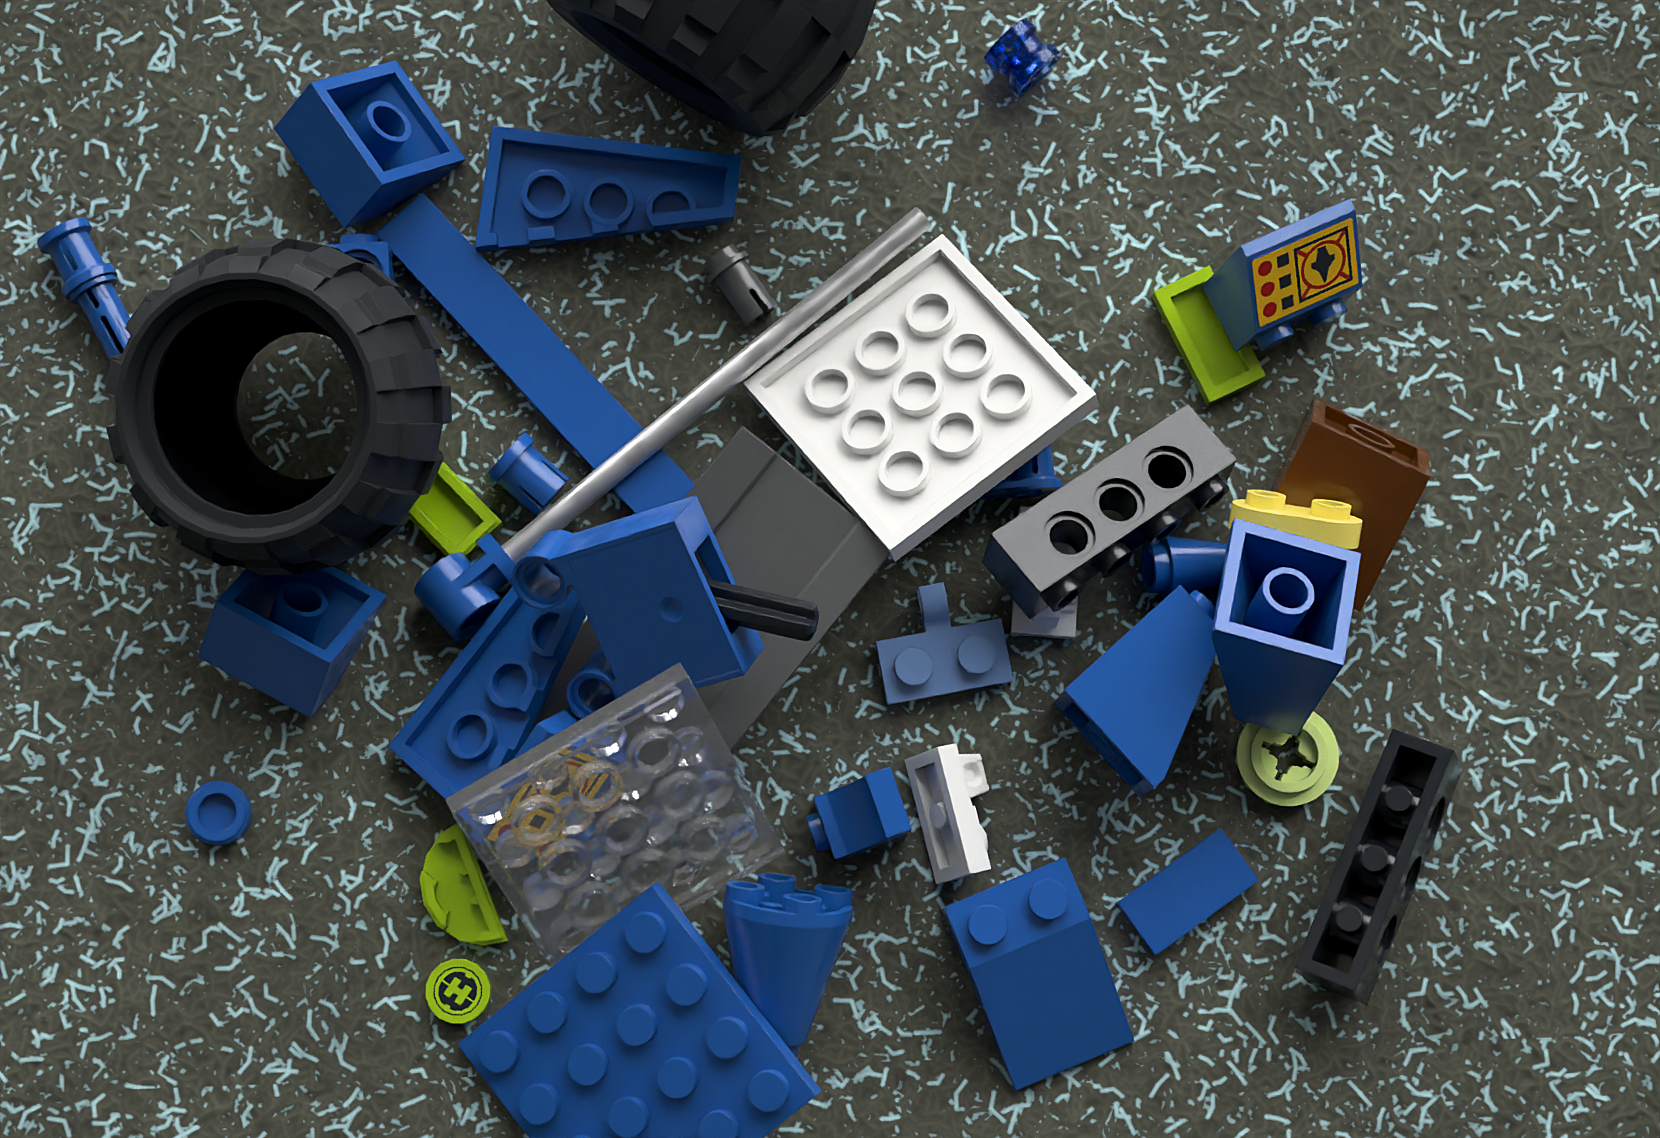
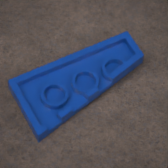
[475,126,742,253]
[388,563,586,822]

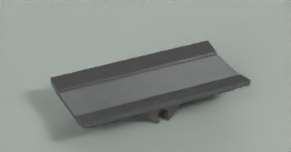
[527,426,890,851]

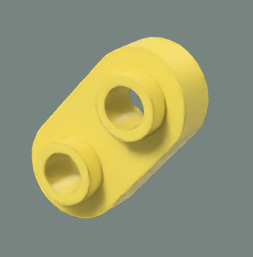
[1228,490,1362,549]

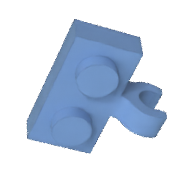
[875,582,1013,705]

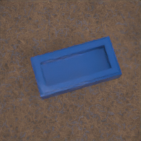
[1115,828,1259,956]

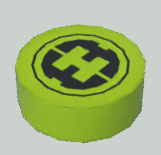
[426,959,492,1024]

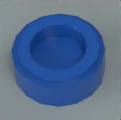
[185,781,253,846]

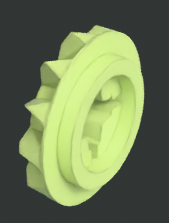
[1235,711,1339,807]

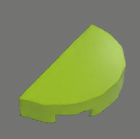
[420,820,509,946]

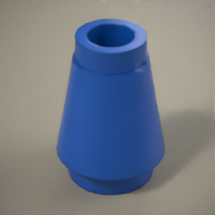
[1140,536,1228,598]

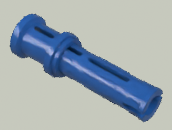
[36,217,130,361]

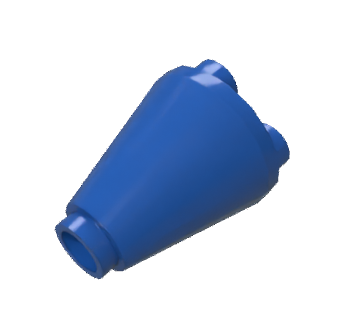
[722,873,853,1058]

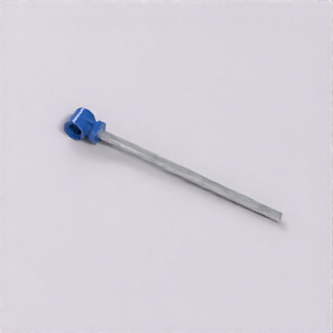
[414,207,931,643]

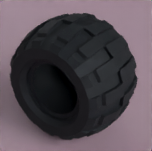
[546,0,877,137]
[105,238,452,575]

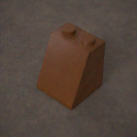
[1270,397,1431,612]

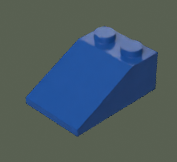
[940,857,1135,1091]

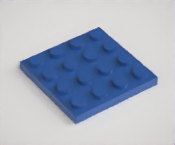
[458,882,822,1138]

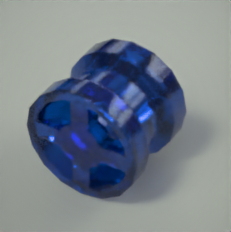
[983,18,1062,97]

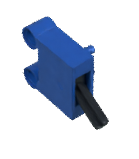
[511,495,819,725]

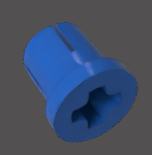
[484,432,569,517]

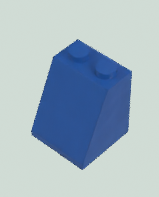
[1211,518,1361,736]
[1053,585,1216,798]

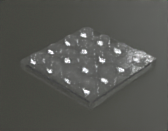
[445,662,786,967]

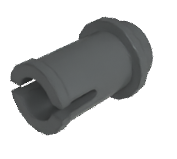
[703,244,779,328]

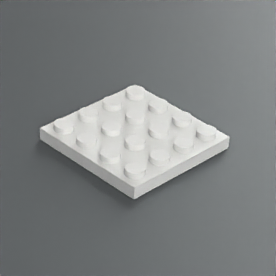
[743,234,1100,562]

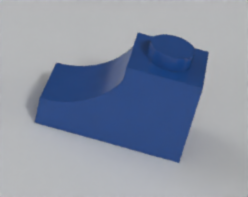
[805,766,912,862]

